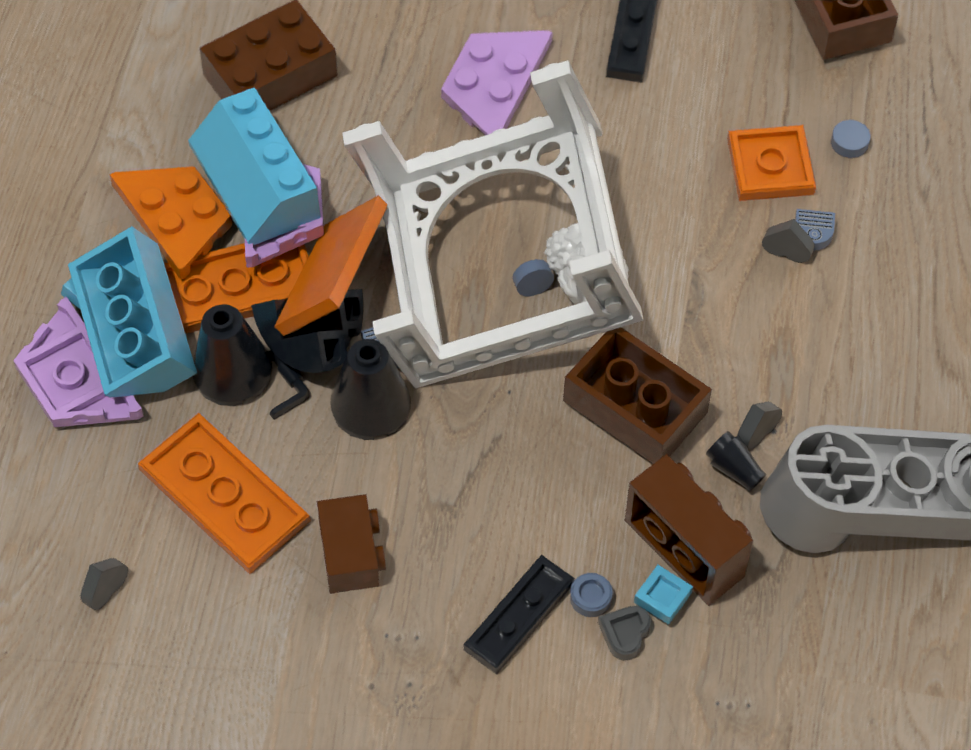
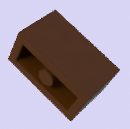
[317,494,386,594]

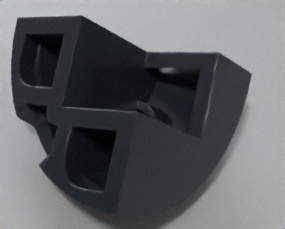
[251,289,364,373]

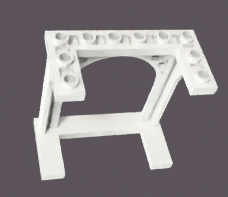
[342,60,643,389]

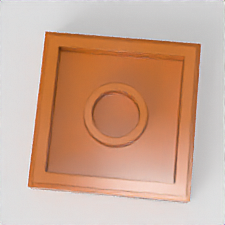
[727,125,816,201]

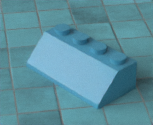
[188,87,321,245]
[68,226,197,398]

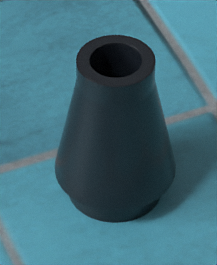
[706,431,767,492]

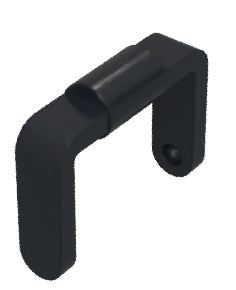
[268,350,308,420]

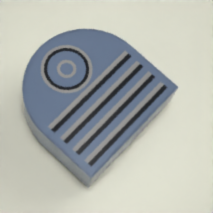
[795,209,835,250]

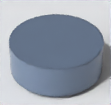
[831,120,870,158]
[512,259,554,296]
[570,573,613,617]

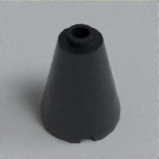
[193,304,272,406]
[330,339,411,440]

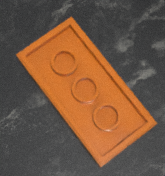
[274,195,387,336]
[164,243,309,334]
[138,413,311,574]

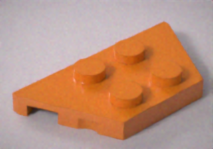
[110,166,232,280]

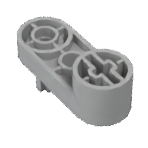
[760,425,971,553]

